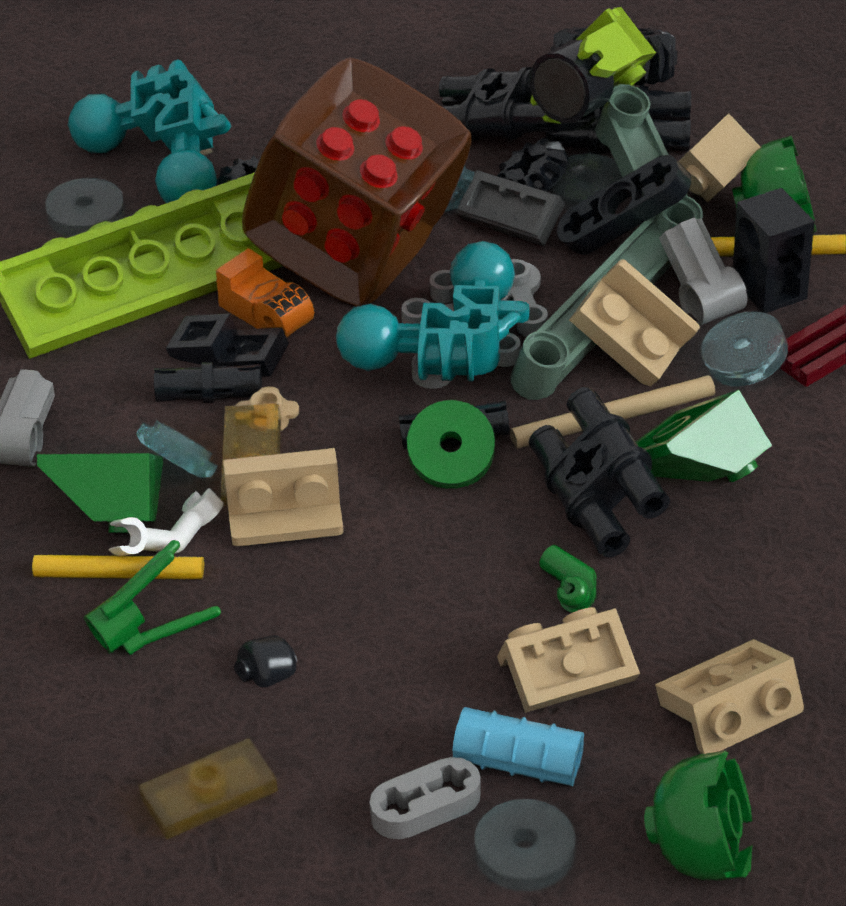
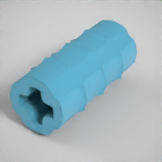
[453,707,584,786]

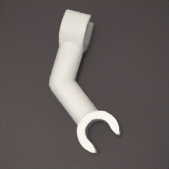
[109,488,224,556]

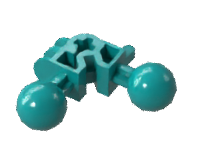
[68,60,231,203]
[336,241,530,382]

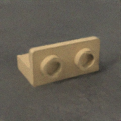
[569,259,700,387]
[223,448,343,546]
[497,607,640,713]
[655,639,804,754]

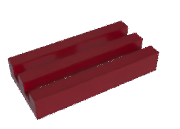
[769,305,846,387]

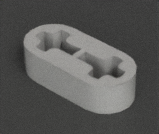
[369,757,481,839]

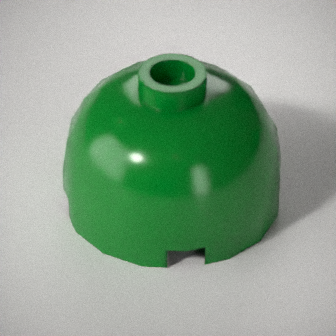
[732,136,817,233]
[644,751,752,881]

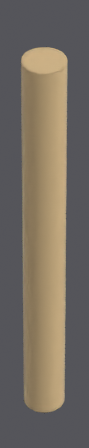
[510,375,715,449]

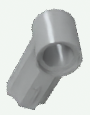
[659,218,747,326]
[0,370,55,467]

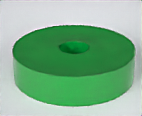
[407,400,495,489]

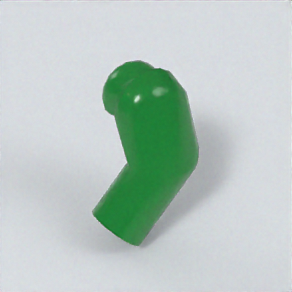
[539,544,597,613]

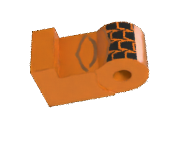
[216,248,314,338]

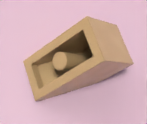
[678,114,761,202]

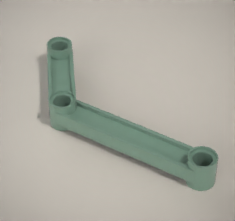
[511,84,703,400]

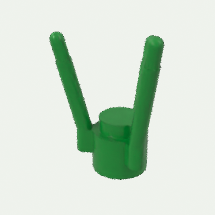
[83,540,221,655]

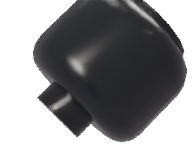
[234,635,297,688]

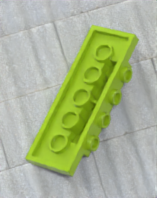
[0,173,282,359]

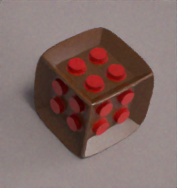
[242,57,471,307]

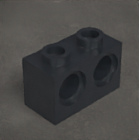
[733,188,815,314]

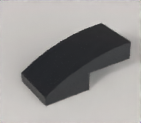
[166,313,289,376]

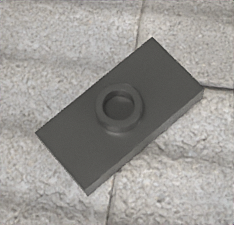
[456,170,565,246]

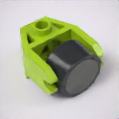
[530,7,656,124]

